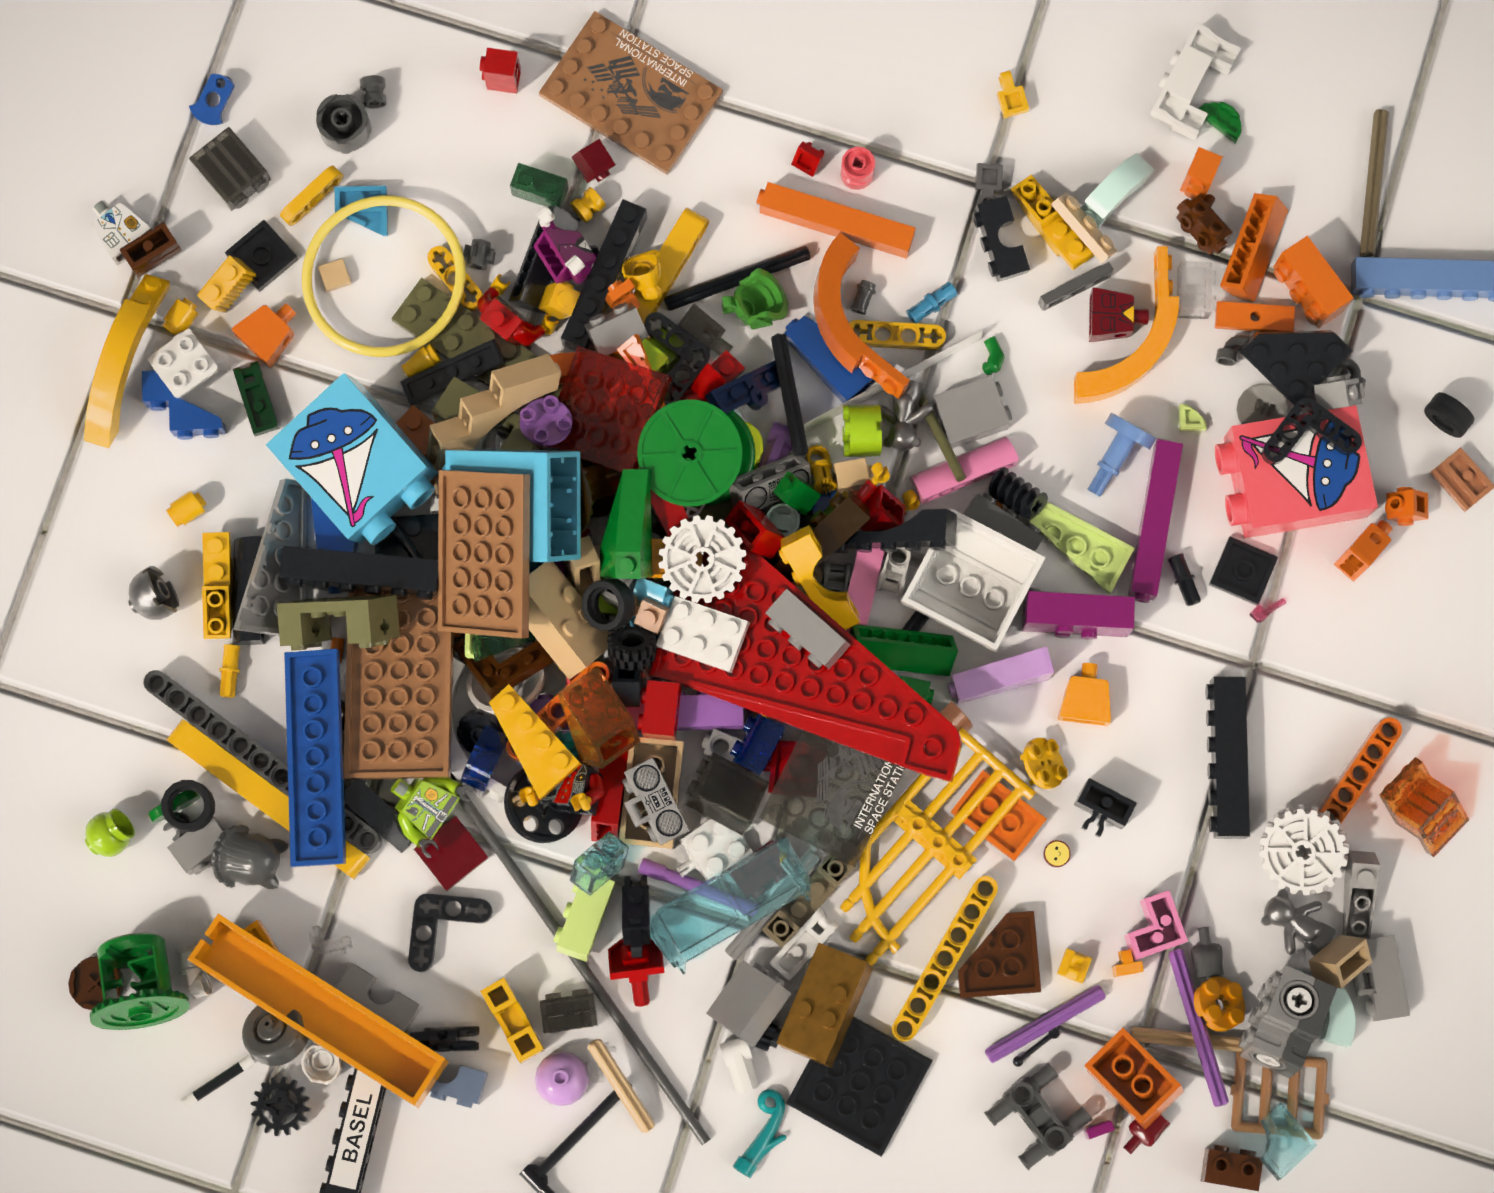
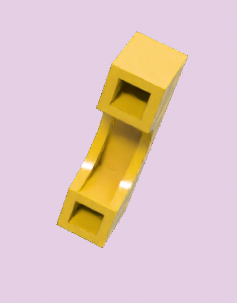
[779,525,860,630]

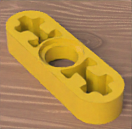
[280,165,344,226]
[427,246,482,311]

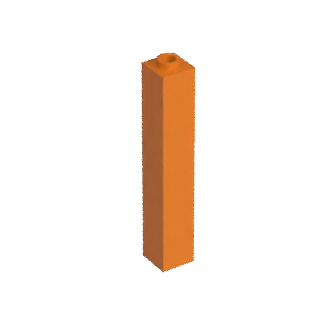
[756,182,916,259]

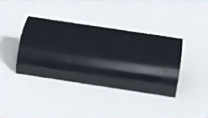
[508,206,581,313]
[232,536,264,645]

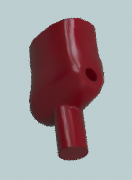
[1123,1115,1170,1155]

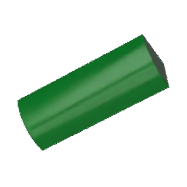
[849,624,958,676]

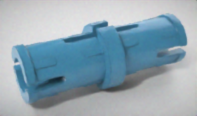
[906,281,958,323]

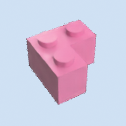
[1124,890,1188,961]

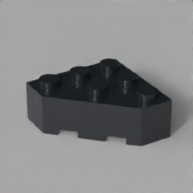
[1238,330,1353,406]

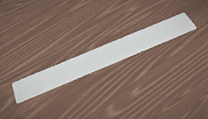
[804,330,982,432]

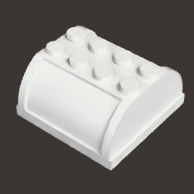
[901,508,1046,652]

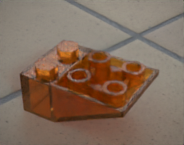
[558,667,640,769]

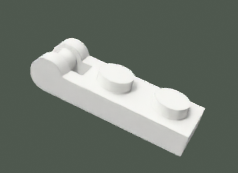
[769,907,840,981]

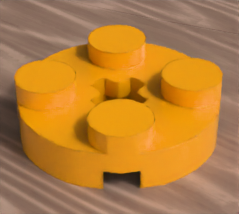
[1194,976,1245,1032]

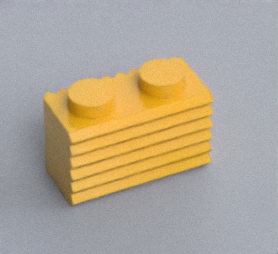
[197,255,256,313]

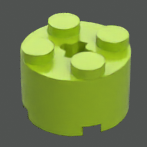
[842,404,882,457]

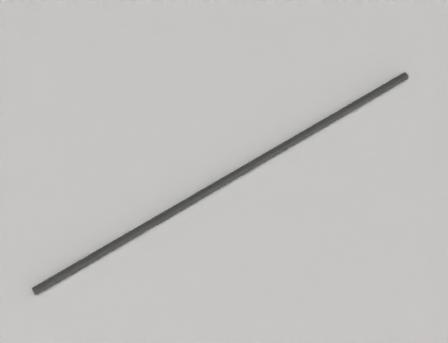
[451,773,711,1146]

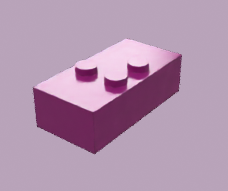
[1022,591,1135,640]

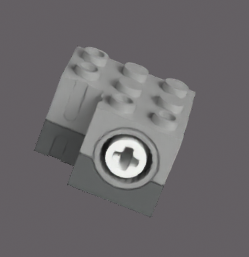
[1239,965,1337,1079]

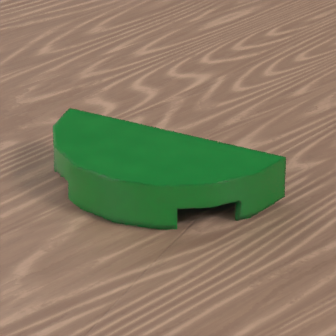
[1198,102,1242,144]

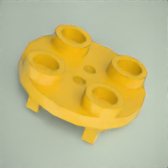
[1020,738,1068,789]

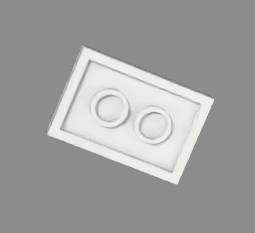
[656,596,750,673]

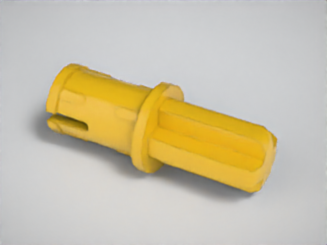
[219,644,240,698]

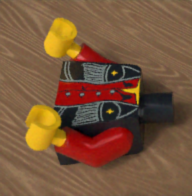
[519,751,605,816]

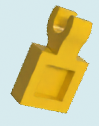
[997,70,1029,119]

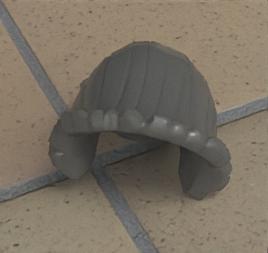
[211,825,289,889]

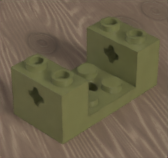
[431,376,544,450]
[277,595,400,651]

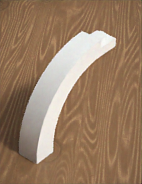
[451,657,515,803]

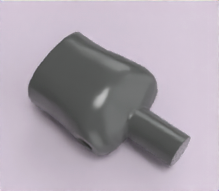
[1191,927,1224,978]

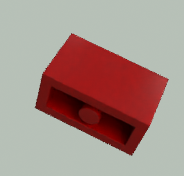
[479,48,521,94]
[724,500,785,559]
[638,680,682,740]

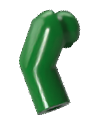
[982,336,1005,375]

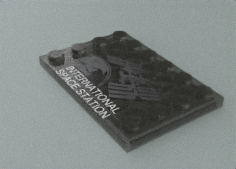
[759,730,906,867]

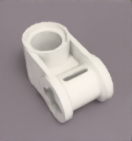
[876,547,911,597]

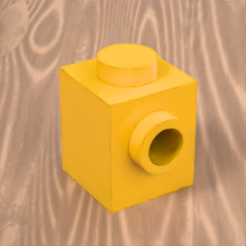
[538,282,580,320]

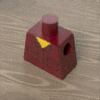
[1089,287,1149,342]

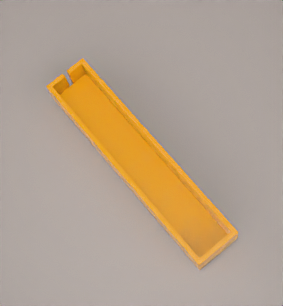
[187,914,448,1109]

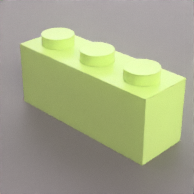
[553,871,615,962]

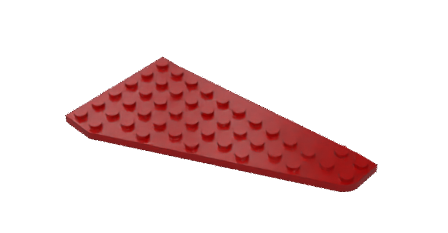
[650,533,962,783]

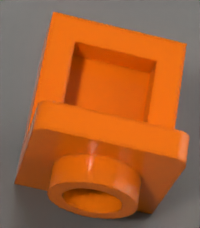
[605,279,640,310]

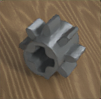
[463,239,496,270]

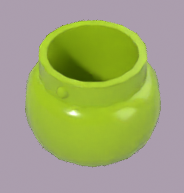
[85,809,135,857]

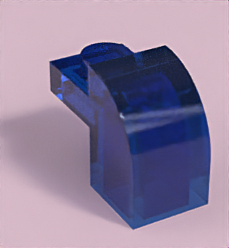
[461,725,508,792]

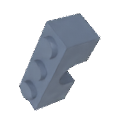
[430,1065,488,1108]

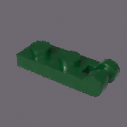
[233,361,280,437]

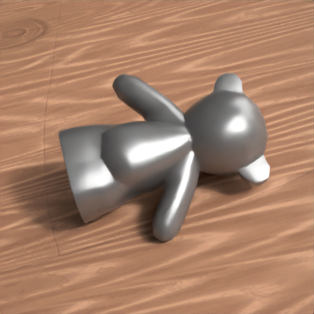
[880,380,933,451]
[1261,889,1336,956]

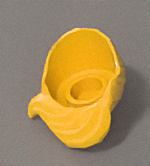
[621,250,662,301]

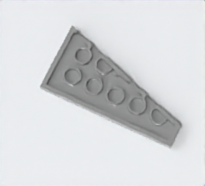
[233,479,307,636]

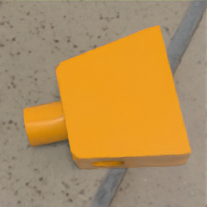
[1057,663,1111,726]

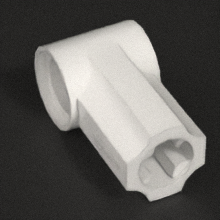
[719,1038,759,1094]

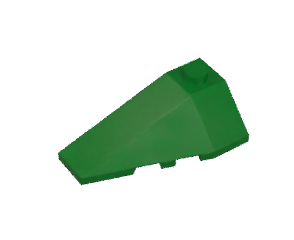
[600,469,652,579]

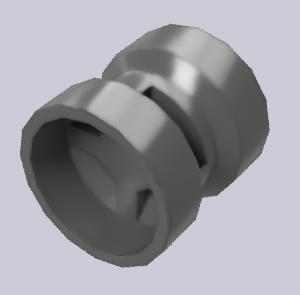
[360,75,387,109]

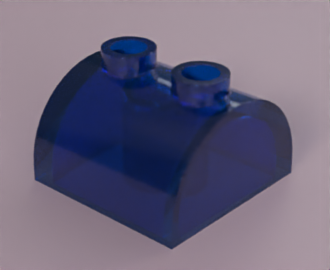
[730,714,786,777]

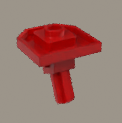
[608,938,665,1007]

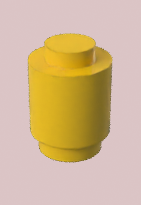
[162,297,199,336]
[166,490,207,527]

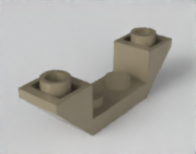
[762,850,854,948]

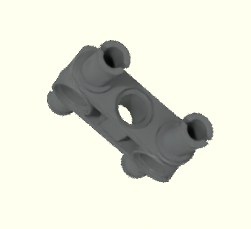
[984,1063,1092,1171]

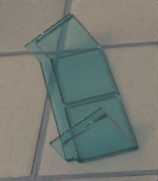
[650,837,811,975]

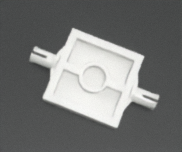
[676,809,756,884]

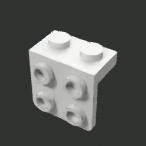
[146,328,218,398]

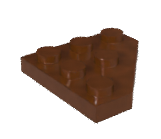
[957,911,1041,999]

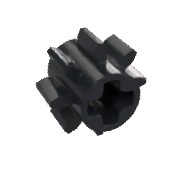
[756,1019,782,1051]

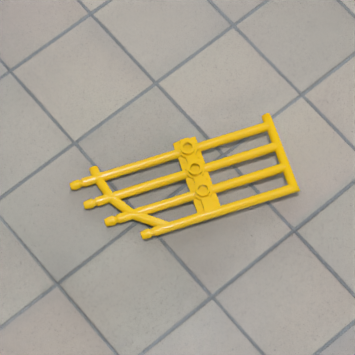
[840,727,1036,966]

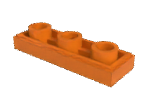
[1214,301,1295,332]

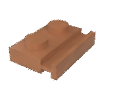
[1430,447,1494,513]

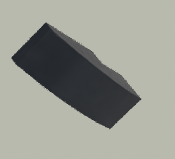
[344,778,412,853]

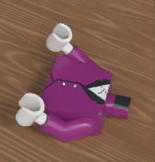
[533,206,599,284]

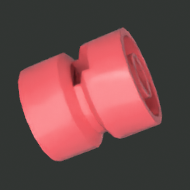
[840,147,875,190]

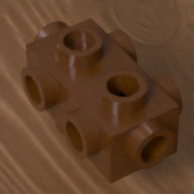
[1176,194,1233,255]

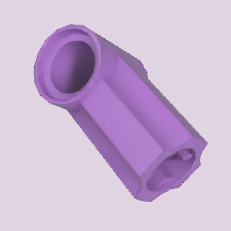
[758,421,792,468]

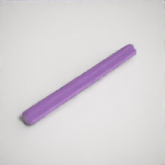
[1168,949,1229,1107]

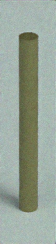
[918,392,966,482]

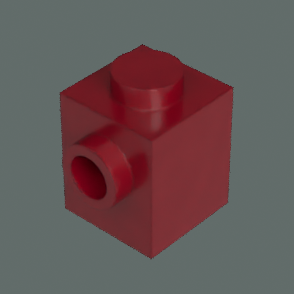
[571,139,616,183]

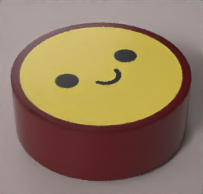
[1043,840,1071,868]

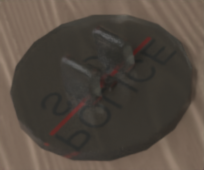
[1236,384,1289,424]

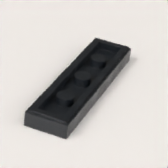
[400,339,506,406]

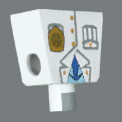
[92,200,152,266]

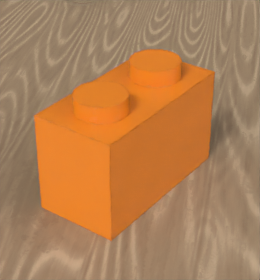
[1180,147,1223,199]

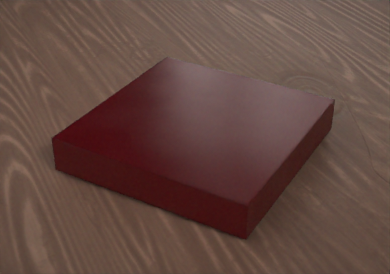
[414,816,489,891]

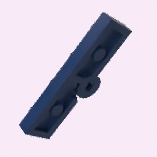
[705,360,780,415]

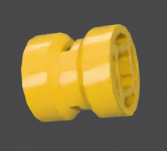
[570,187,606,223]

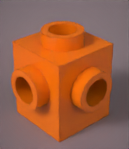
[1385,487,1429,526]

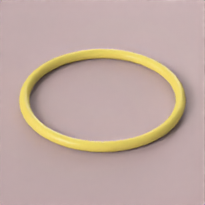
[302,195,466,357]

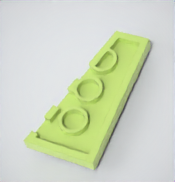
[1029,502,1135,595]

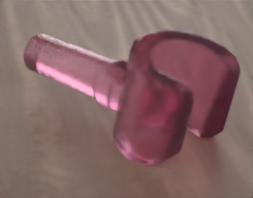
[1249,598,1286,623]

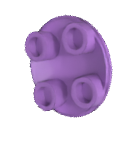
[519,395,573,446]

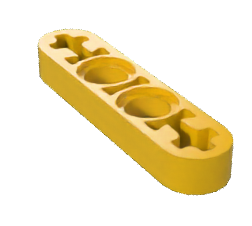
[849,320,946,350]

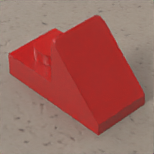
[689,350,745,402]

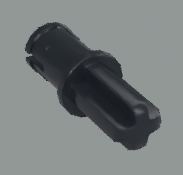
[1168,553,1201,606]

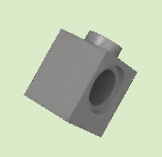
[701,729,743,768]

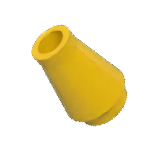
[401,344,442,377]

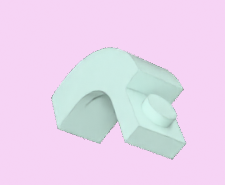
[1081,153,1155,228]
[1294,968,1356,1048]

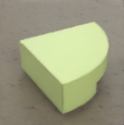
[1178,404,1207,431]

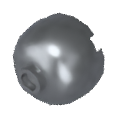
[128,566,179,620]

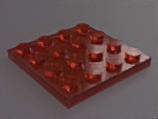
[544,346,672,473]

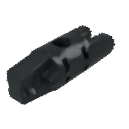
[409,1026,480,1052]

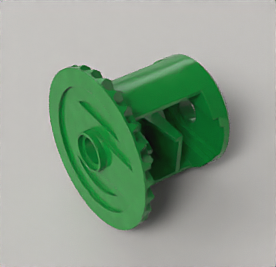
[90,933,190,1030]

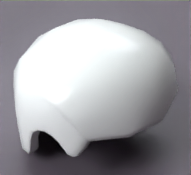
[301,1043,343,1085]

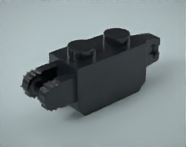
[622,875,651,958]

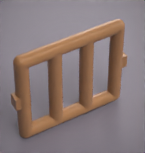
[1230,1051,1329,1140]

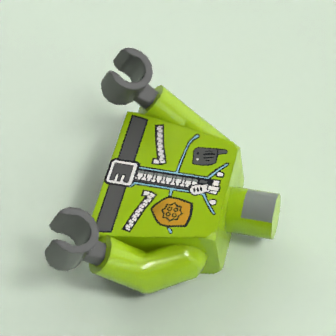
[391,778,477,858]

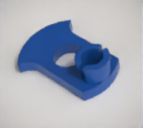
[189,74,235,125]

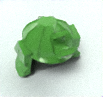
[722,268,788,330]

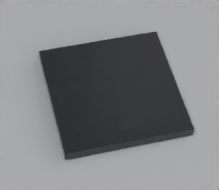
[786,1016,933,1157]

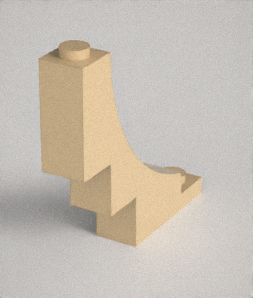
[426,354,562,496]

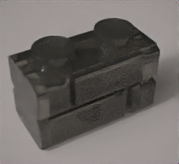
[540,989,599,1034]

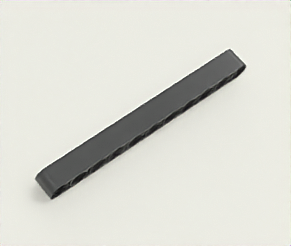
[143,670,382,854]

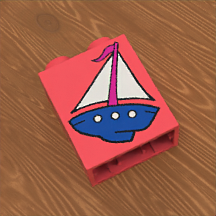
[1215,405,1378,539]

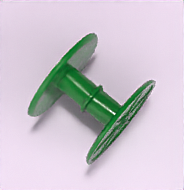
[637,400,755,506]

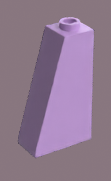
[947,646,1054,704]

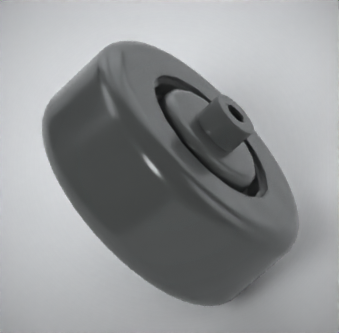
[242,1006,309,1066]

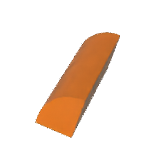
[1220,193,1288,302]

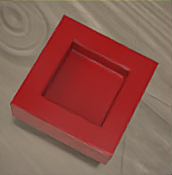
[791,141,825,177]

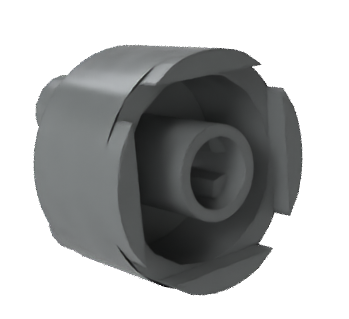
[316,94,372,154]

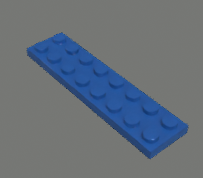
[284,649,346,867]

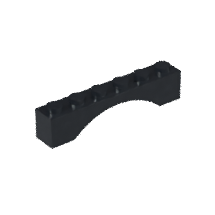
[800,509,957,553]

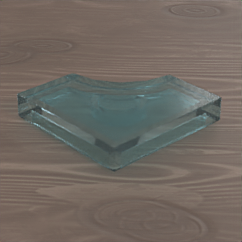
[1260,1102,1317,1181]

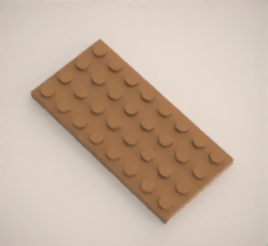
[343,589,454,780]

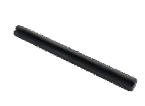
[664,246,811,311]

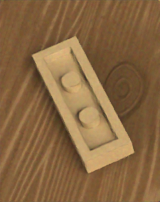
[1051,193,1117,263]

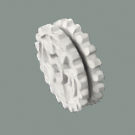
[659,515,746,603]
[1259,804,1349,895]

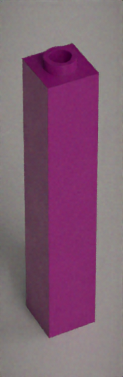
[1128,439,1183,603]

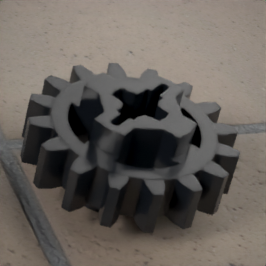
[251,1077,311,1136]

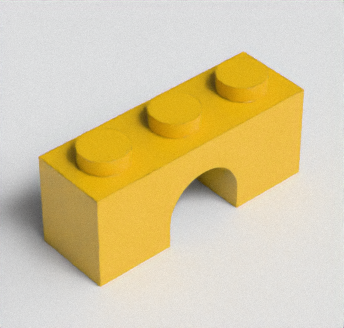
[480,978,545,1064]

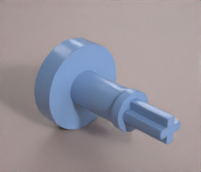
[1087,412,1157,496]

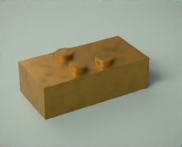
[776,943,873,1068]

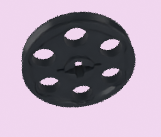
[504,768,582,843]

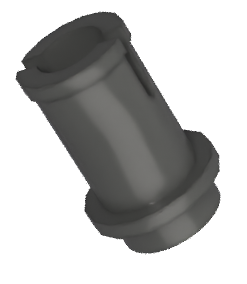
[850,280,877,315]

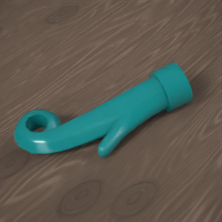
[732,1089,787,1179]

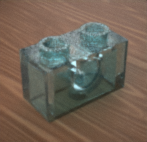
[569,832,629,896]

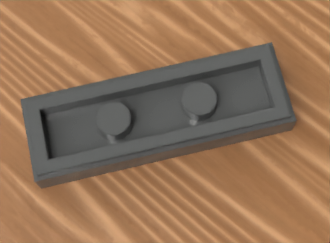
[1038,262,1114,311]

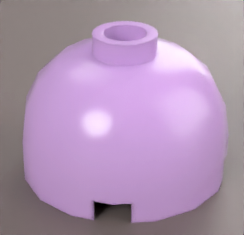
[535,1051,589,1106]

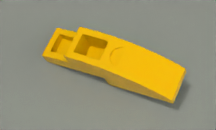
[1011,174,1094,270]
[202,532,233,639]

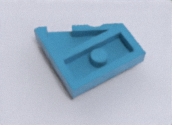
[334,186,388,237]

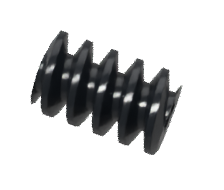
[988,467,1048,520]

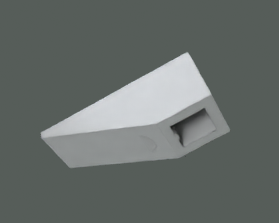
[1342,851,1380,939]

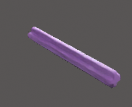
[985,985,1106,1063]

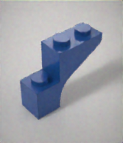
[142,370,227,440]

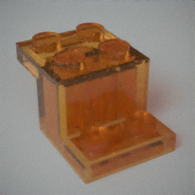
[1379,757,1470,857]

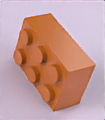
[1273,235,1354,329]
[1084,1028,1184,1129]

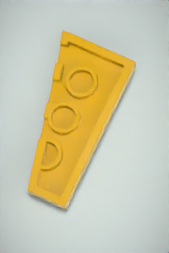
[489,684,581,800]

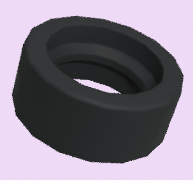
[582,579,635,631]
[161,780,215,832]

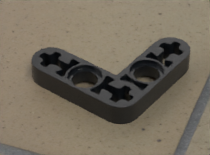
[644,312,710,405]
[1261,398,1362,465]
[408,894,493,972]

